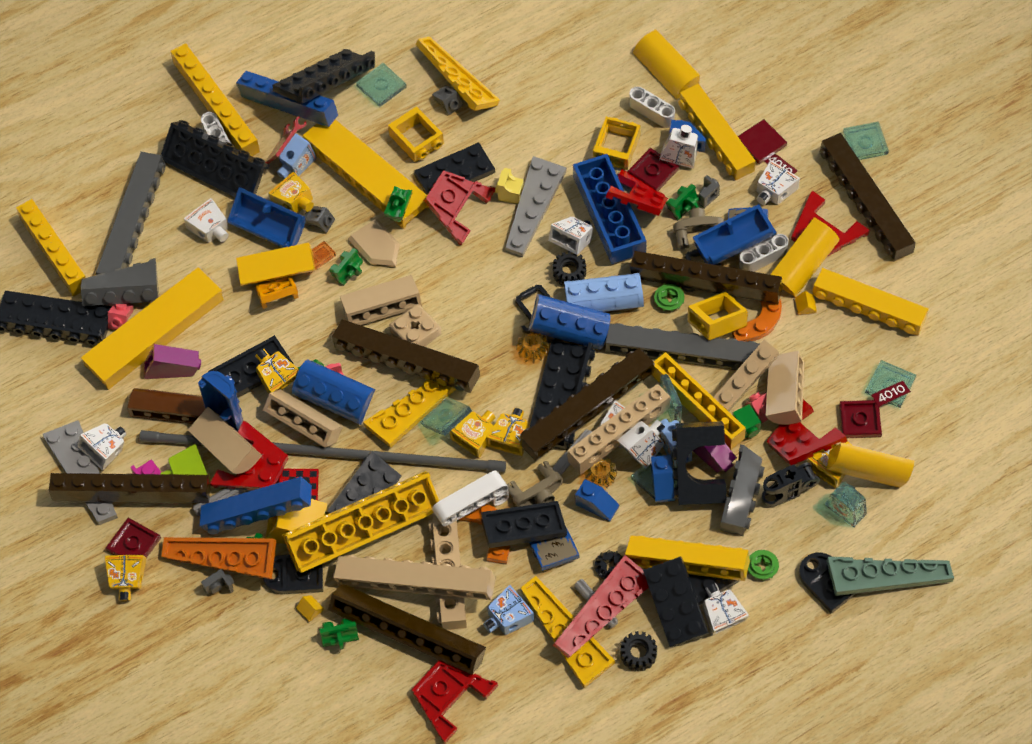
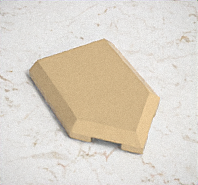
[348,219,400,268]

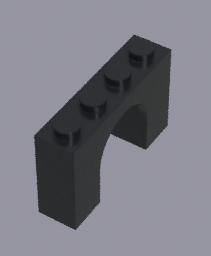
[672,421,726,505]

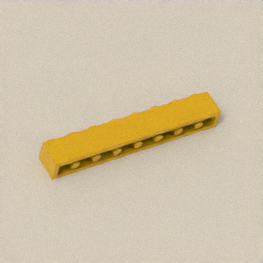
[170,43,260,156]

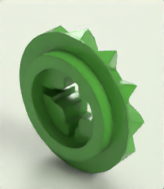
[654,284,685,312]
[748,550,779,581]

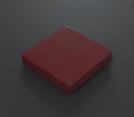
[738,119,787,164]
[627,147,679,191]
[839,400,882,438]
[105,517,161,559]

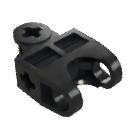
[762,462,820,507]

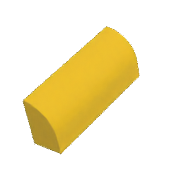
[633,29,700,100]
[770,217,840,297]
[236,242,315,286]
[827,443,915,488]

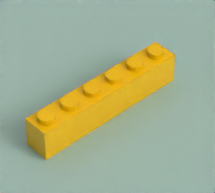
[678,83,756,180]
[16,199,86,296]
[812,268,929,336]
[652,352,746,450]
[625,535,750,581]

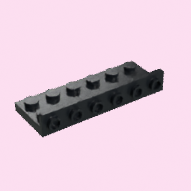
[272,49,375,104]
[161,120,270,197]
[0,290,112,346]
[529,340,596,450]

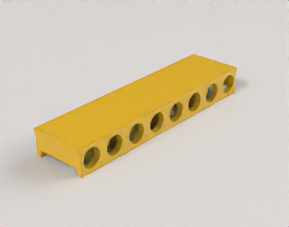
[302,119,429,229]
[81,267,224,390]
[282,471,439,573]

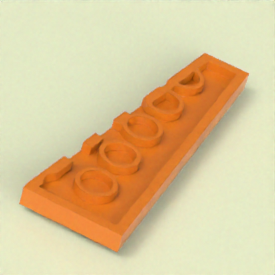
[161,537,276,579]

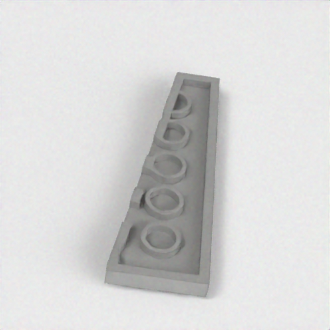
[506,156,567,257]
[43,420,118,525]

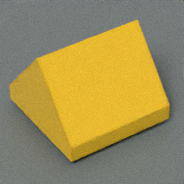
[795,291,817,315]
[296,595,325,622]

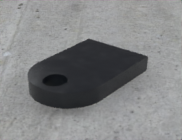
[799,552,858,614]
[263,554,324,594]

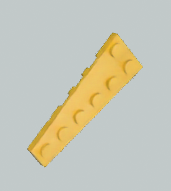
[415,37,500,111]
[363,380,456,448]
[521,576,615,688]

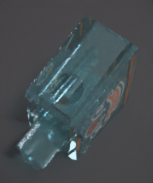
[825,481,867,527]

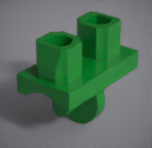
[666,184,699,220]
[384,186,412,222]
[329,248,363,286]
[320,618,359,650]

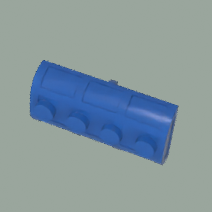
[227,187,305,248]
[693,204,777,265]
[528,294,610,350]
[292,359,375,425]
[198,371,243,432]

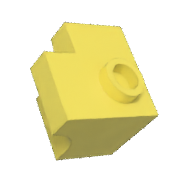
[495,168,524,204]

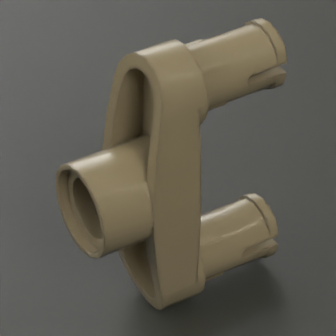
[673,208,724,249]
[507,461,563,507]

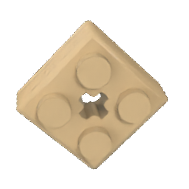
[389,304,442,347]

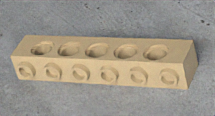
[567,384,670,475]
[429,513,467,630]

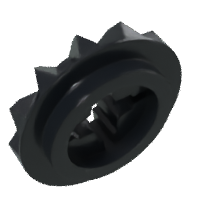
[594,550,623,579]

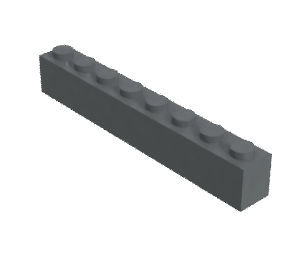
[96,152,166,275]
[606,323,760,370]

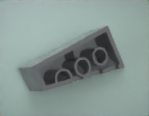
[81,258,159,306]
[720,444,765,536]

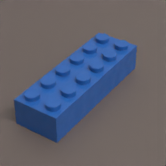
[573,154,647,264]

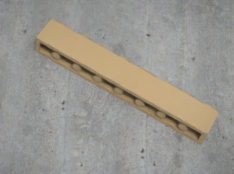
[333,555,496,600]

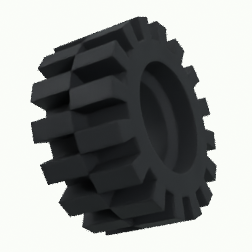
[553,251,586,286]
[620,631,657,672]

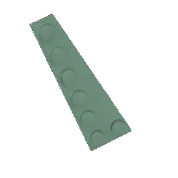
[827,557,954,596]

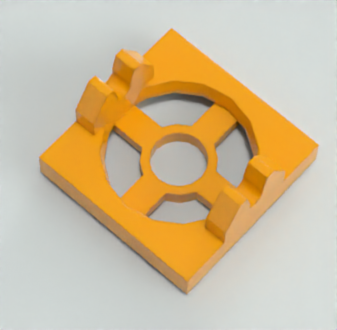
[255,276,299,309]

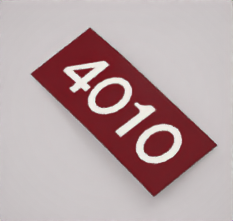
[764,154,798,174]
[871,381,911,407]

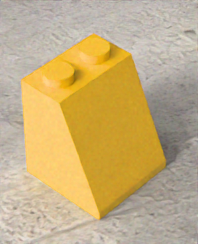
[265,499,327,544]

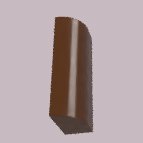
[127,388,205,424]

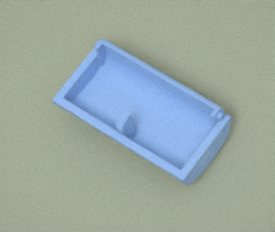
[564,273,644,312]

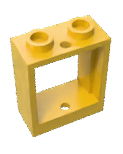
[388,106,444,163]
[593,116,641,170]
[688,292,748,340]

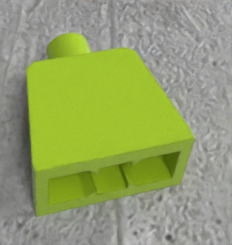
[160,444,207,475]

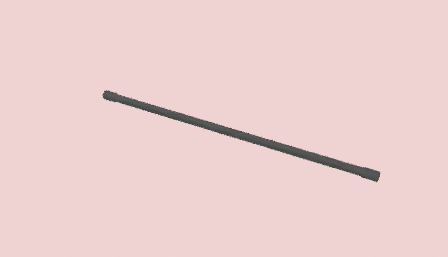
[140,430,506,473]

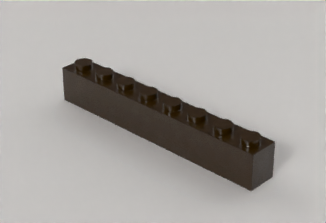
[819,133,916,261]
[630,251,783,304]
[332,319,480,393]
[520,348,655,461]
[48,473,211,503]
[328,584,486,674]

